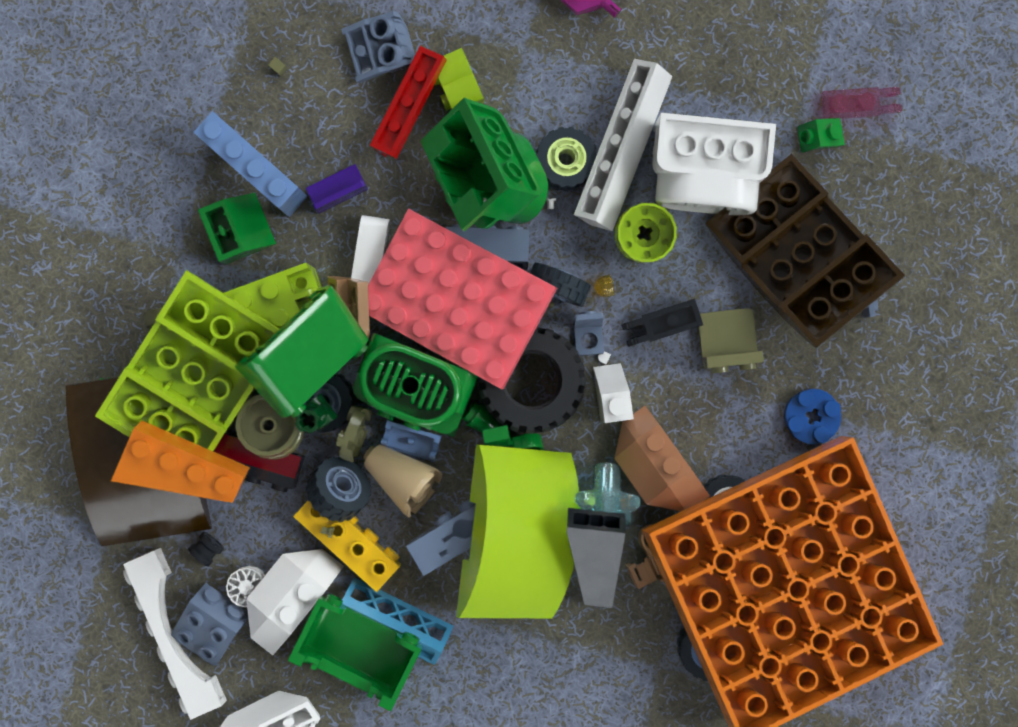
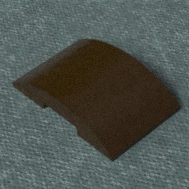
[705,153,905,348]
[66,377,212,546]

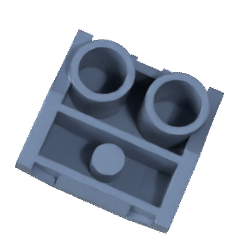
[341,11,415,83]

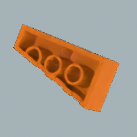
[111,421,250,503]

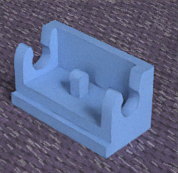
[381,420,442,462]

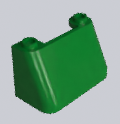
[234,285,369,418]
[288,594,422,712]

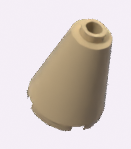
[363,444,443,518]

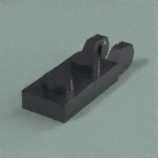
[621,298,703,347]

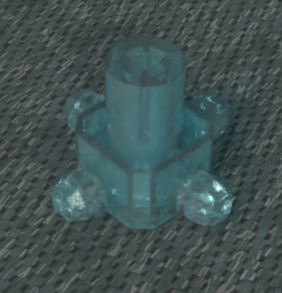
[575,463,640,526]

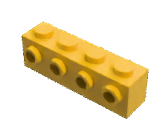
[293,501,401,592]

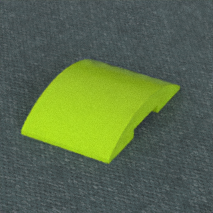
[95,270,279,451]
[456,444,580,619]

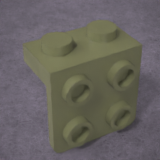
[698,308,764,373]

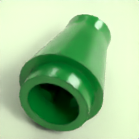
[462,401,503,433]

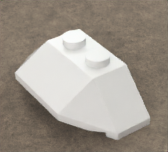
[246,549,344,655]
[220,691,320,727]

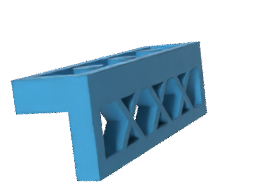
[342,577,454,665]

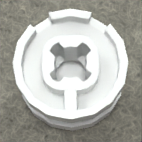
[226,566,265,607]

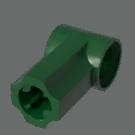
[295,394,338,434]

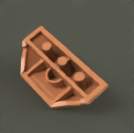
[614,406,710,512]

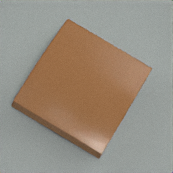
[327,276,370,338]

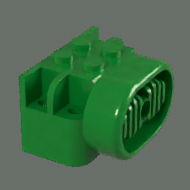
[420,98,548,231]
[353,333,478,437]

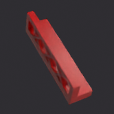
[369,46,447,160]

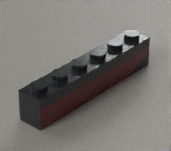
[213,432,305,492]

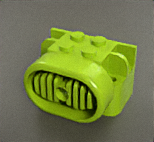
[224,263,322,329]

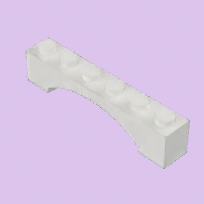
[123,548,227,720]

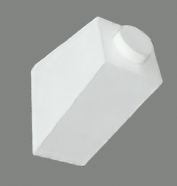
[593,363,634,423]

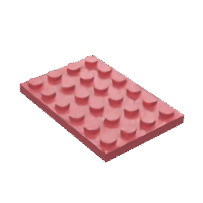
[368,208,557,389]

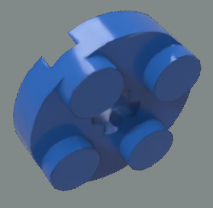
[784,389,841,444]

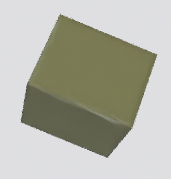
[268,57,287,77]

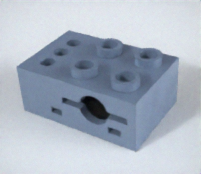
[406,499,476,576]

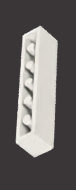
[574,59,672,231]

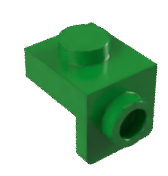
[797,118,845,153]

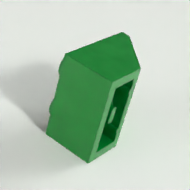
[198,193,277,265]

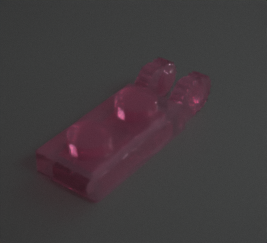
[821,87,902,119]

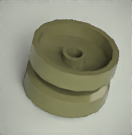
[235,395,304,460]

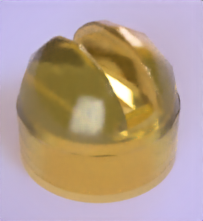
[594,274,616,297]

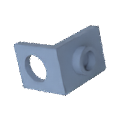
[574,311,604,356]

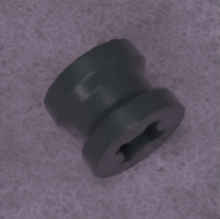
[188,531,224,567]

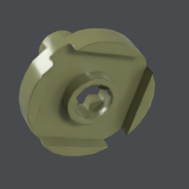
[336,405,372,463]

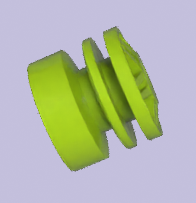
[614,203,677,262]

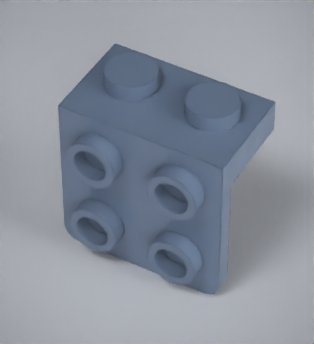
[171,583,249,666]

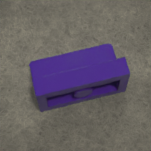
[306,164,368,214]

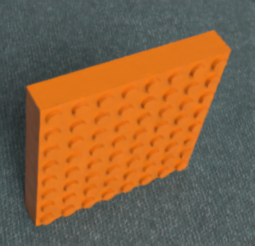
[642,436,943,727]

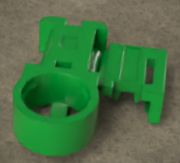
[482,425,544,450]

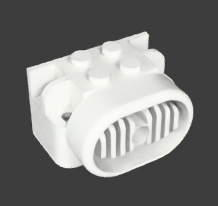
[652,113,776,215]

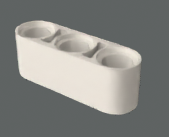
[351,215,390,284]

